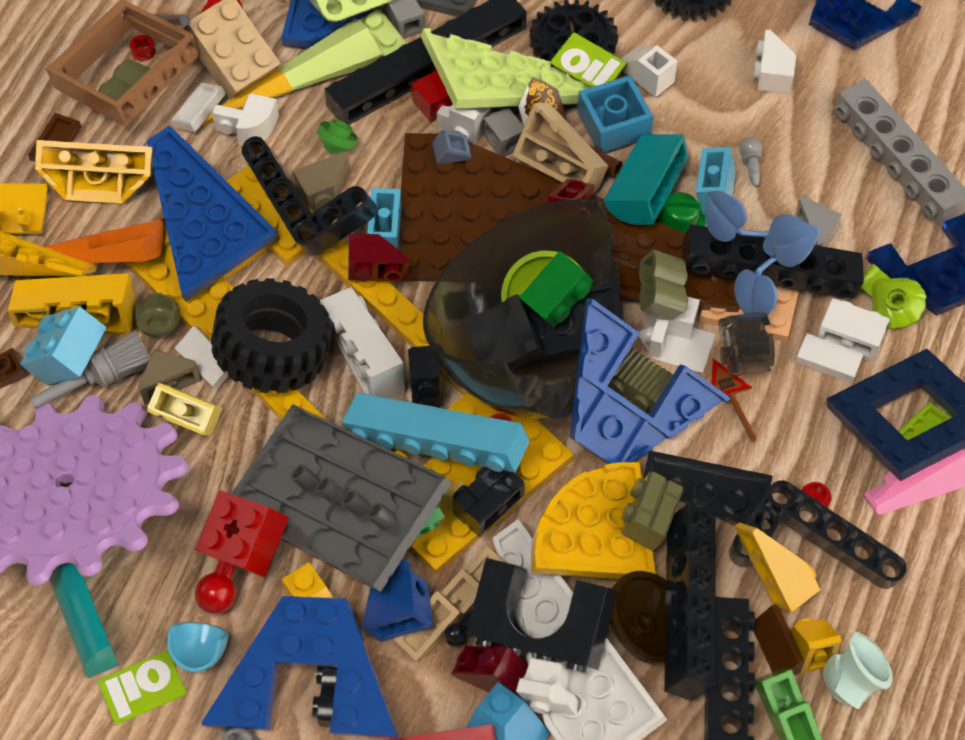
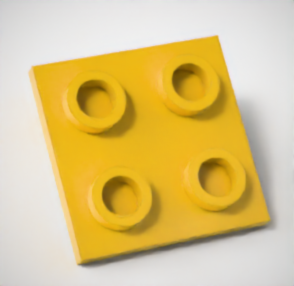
[0,183,49,234]

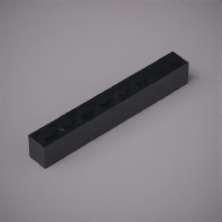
[324,0,527,125]

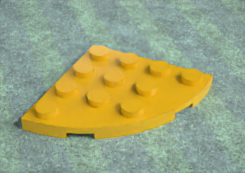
[531,462,656,579]

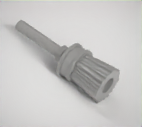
[30,330,150,409]

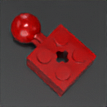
[195,490,289,615]

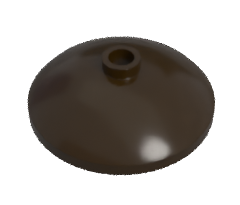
[610,571,666,666]

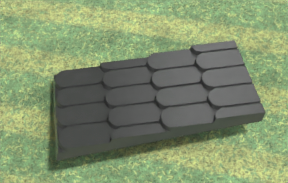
[231,404,452,592]

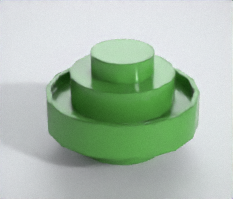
[316,119,359,154]

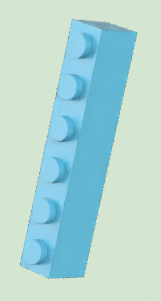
[342,393,530,473]

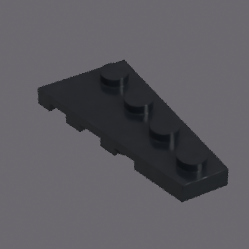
[643,450,773,529]

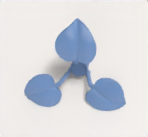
[705,191,821,322]

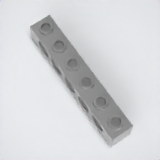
[834,79,965,227]

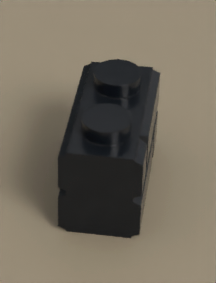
[408,345,443,408]
[452,466,525,536]

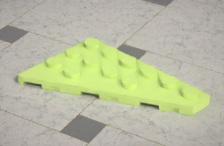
[421,28,590,109]

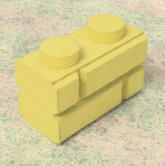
[147,383,222,436]

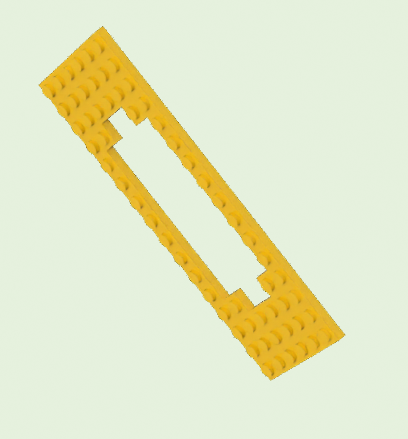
[123,165,574,575]

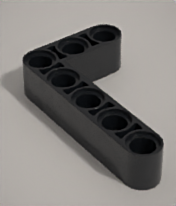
[241,136,377,256]
[729,480,906,589]

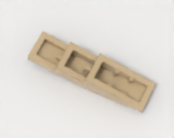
[394,546,507,662]

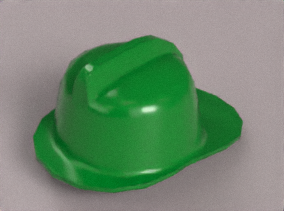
[655,192,706,234]

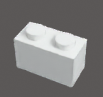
[818,298,890,362]

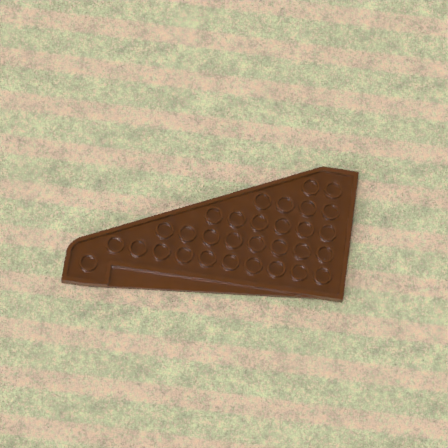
[398,133,741,312]

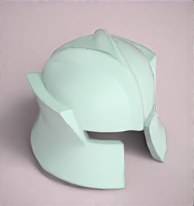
[823,632,893,709]

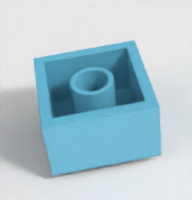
[20,306,107,385]

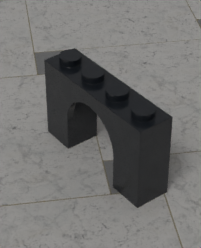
[466,558,618,673]

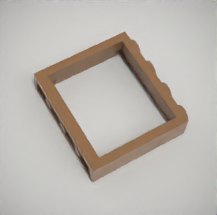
[46,0,200,126]

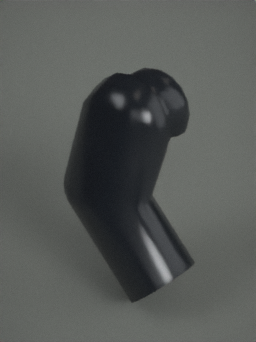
[444,610,472,648]

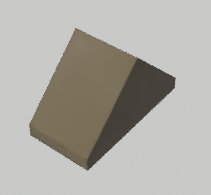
[138,350,201,405]

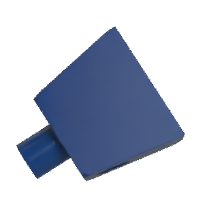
[362,560,433,642]

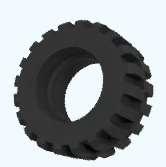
[211,278,332,393]

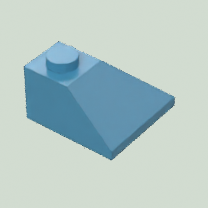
[466,682,551,740]

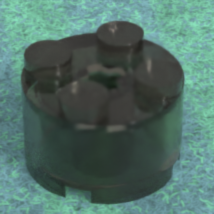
[718,312,775,376]

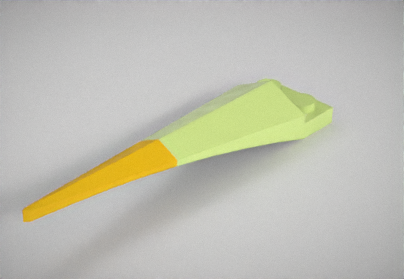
[201,8,407,125]

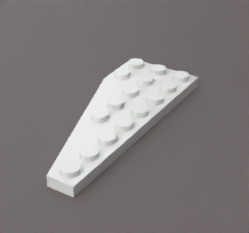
[492,519,667,740]

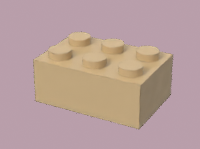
[183,0,281,100]

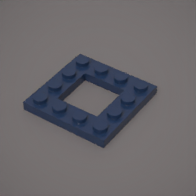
[827,349,965,481]

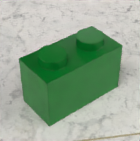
[519,251,594,328]

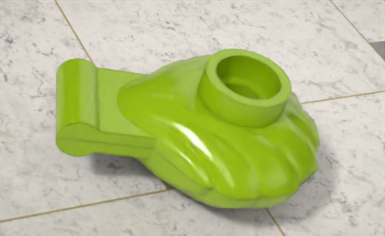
[860,264,926,329]

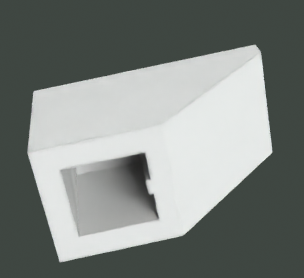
[753,30,796,94]
[621,45,677,97]

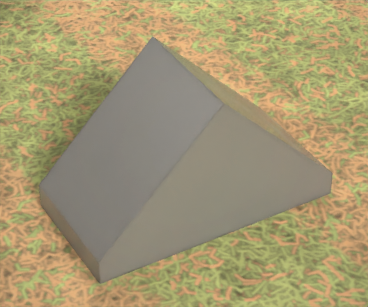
[795,197,842,247]

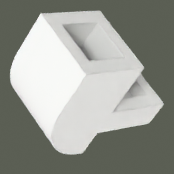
[212,93,279,146]
[644,297,700,358]

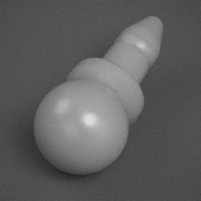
[739,137,762,187]

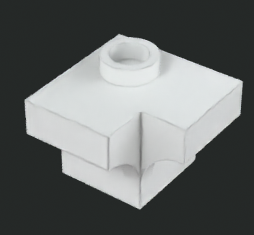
[437,104,490,144]
[516,658,579,715]

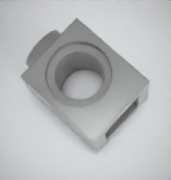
[484,107,524,157]

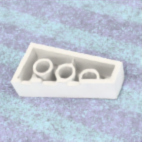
[320,287,408,399]

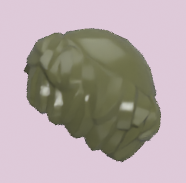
[135,292,180,337]

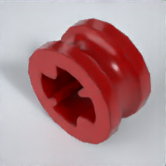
[129,35,156,62]

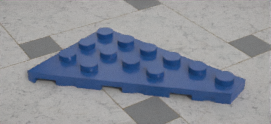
[147,125,278,302]

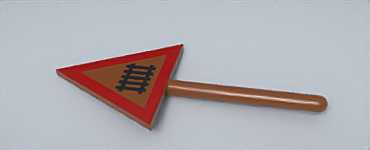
[711,358,756,442]

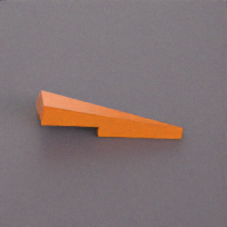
[44,218,166,263]

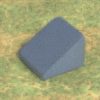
[433,130,471,164]

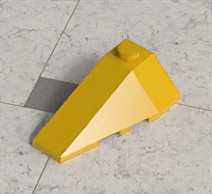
[0,231,97,276]

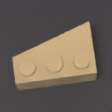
[512,102,608,192]

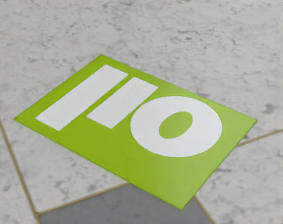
[550,32,627,87]
[97,650,187,725]

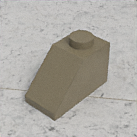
[293,151,350,212]

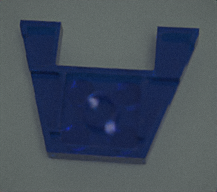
[809,0,922,51]
[866,213,965,316]

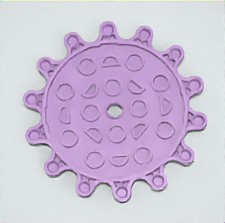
[0,395,189,586]

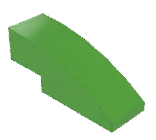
[754,668,822,740]

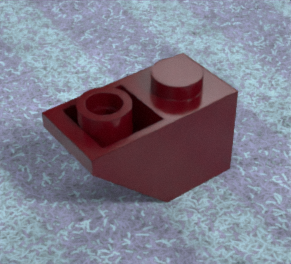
[348,233,409,282]
[451,646,529,697]

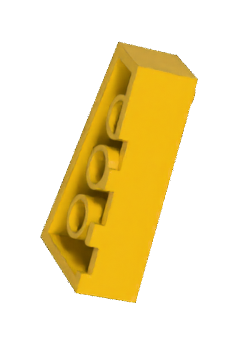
[8,273,137,335]

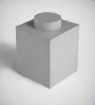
[386,0,425,39]

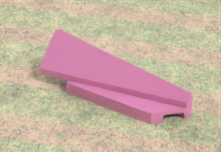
[863,448,965,515]

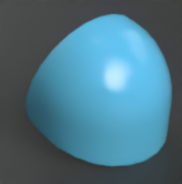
[167,622,229,672]

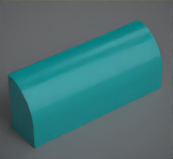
[603,134,689,225]
[49,563,119,678]

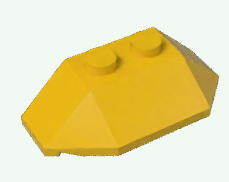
[35,140,153,204]

